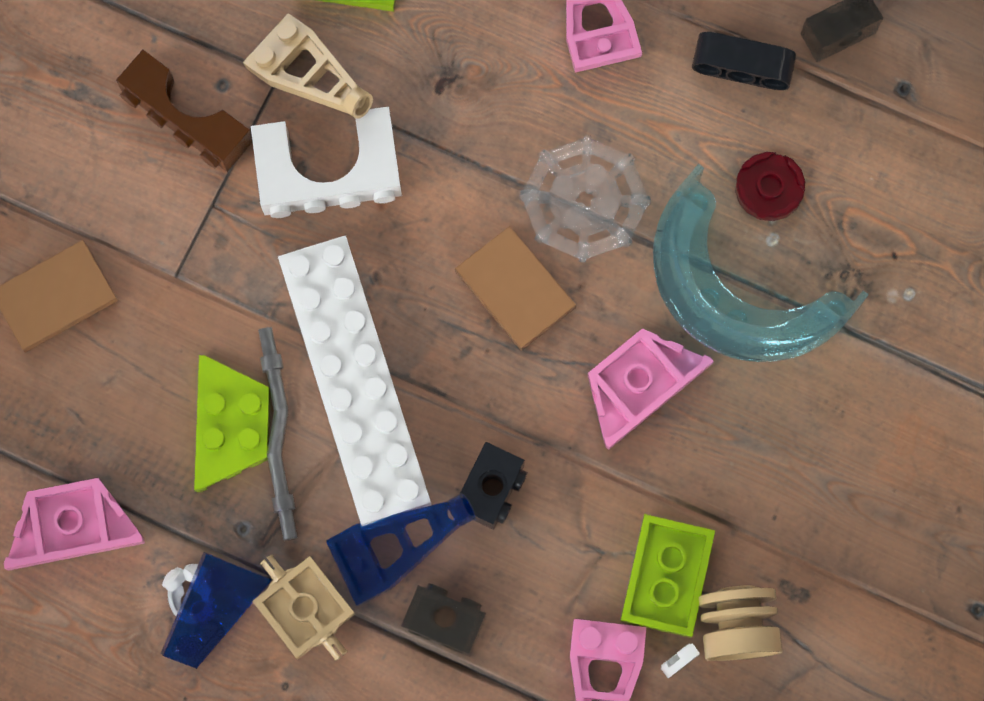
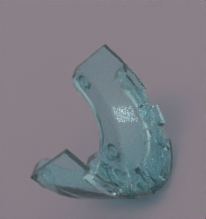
[653,164,869,362]

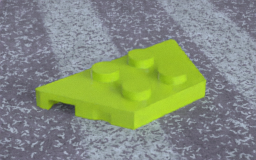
[194,355,270,492]

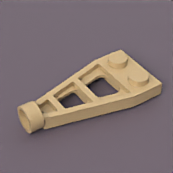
[243,13,373,119]

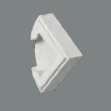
[660,643,700,678]

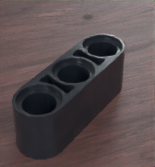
[692,32,796,90]

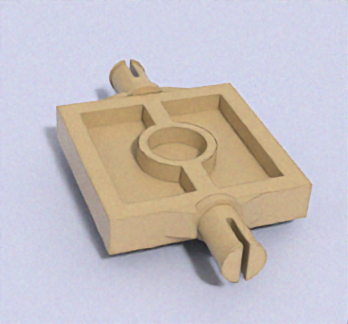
[252,555,355,661]

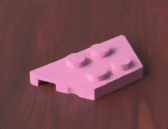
[588,329,714,450]
[4,478,145,571]

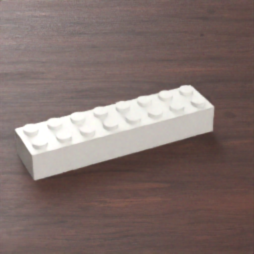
[278,235,432,531]

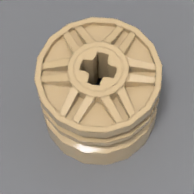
[699,585,783,661]

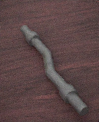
[258,327,298,540]

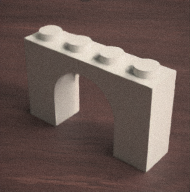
[251,107,402,218]

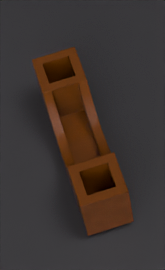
[116,49,253,172]

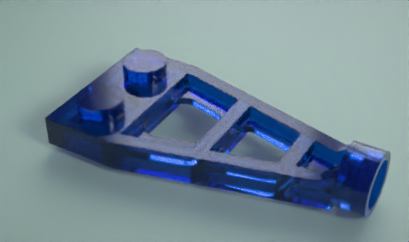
[326,493,475,606]

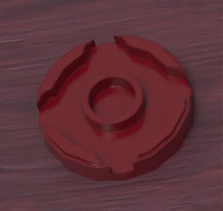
[735,151,806,221]

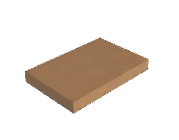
[455,226,576,351]
[0,240,118,353]

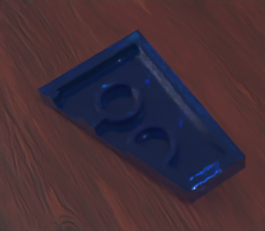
[161,552,272,669]

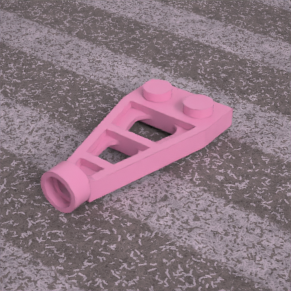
[566,0,642,73]
[570,619,646,701]

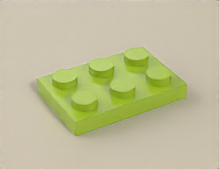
[620,514,715,638]

